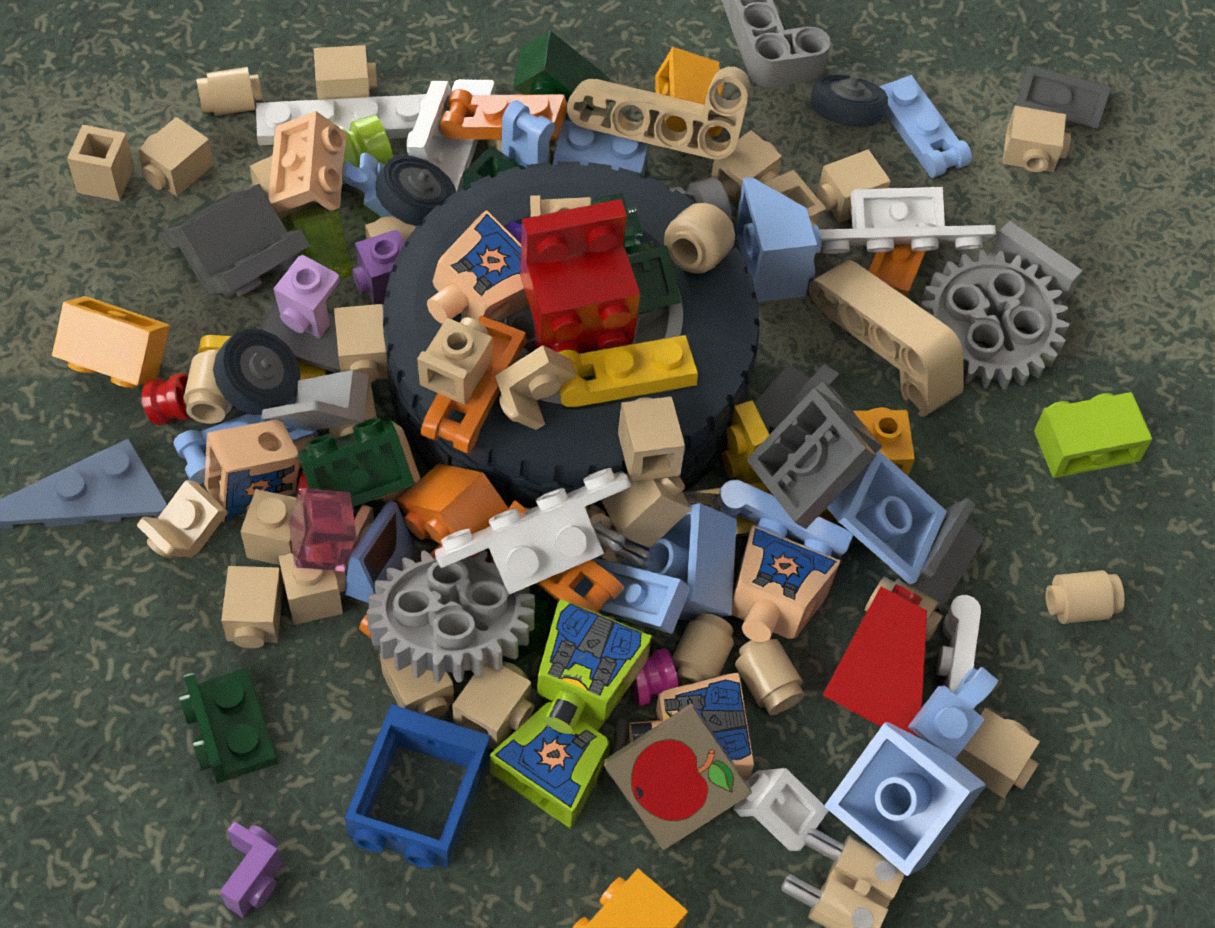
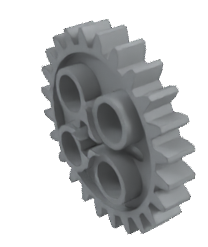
[920,250,1069,390]
[367,550,535,682]

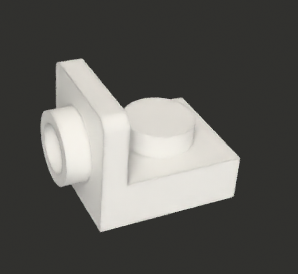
[734,768,829,851]

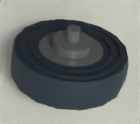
[810,74,888,127]
[375,156,456,226]
[213,329,301,415]

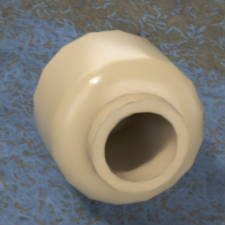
[664,203,735,274]

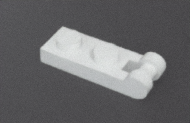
[936,595,981,692]

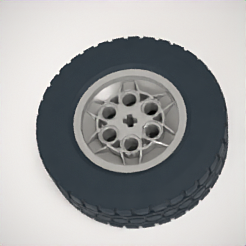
[383,161,760,518]

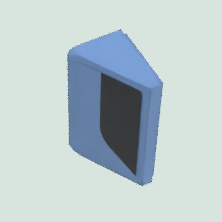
[344,501,415,603]

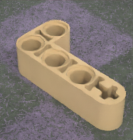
[567,67,751,159]
[809,260,964,417]

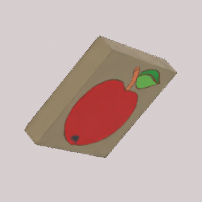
[604,703,752,851]

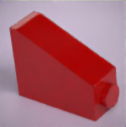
[823,584,927,738]

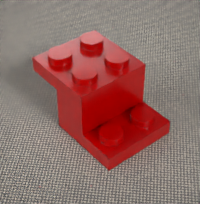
[520,199,640,354]

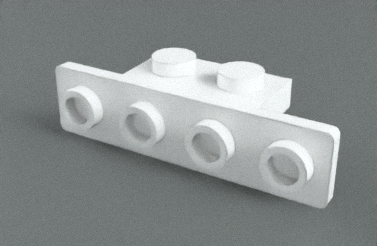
[407,80,496,192]
[819,187,996,254]
[435,468,631,595]

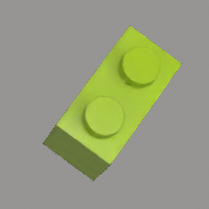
[1034,392,1152,478]

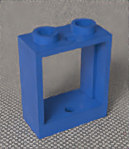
[345,704,491,869]

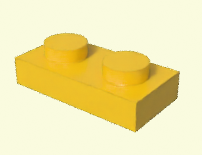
[721,400,769,484]

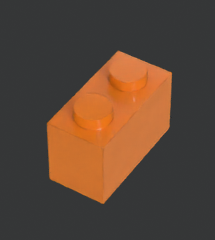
[397,463,508,546]

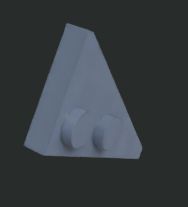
[0,439,167,529]

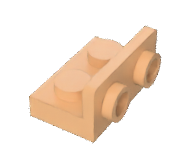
[268,111,346,213]

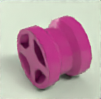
[630,648,678,707]

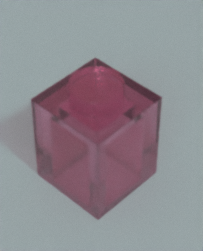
[289,488,357,571]

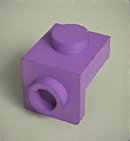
[352,230,405,305]
[220,822,282,918]

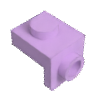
[273,255,340,339]

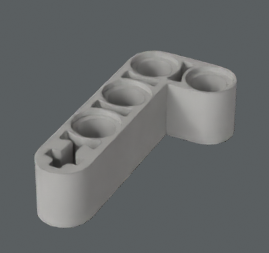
[721,0,831,87]

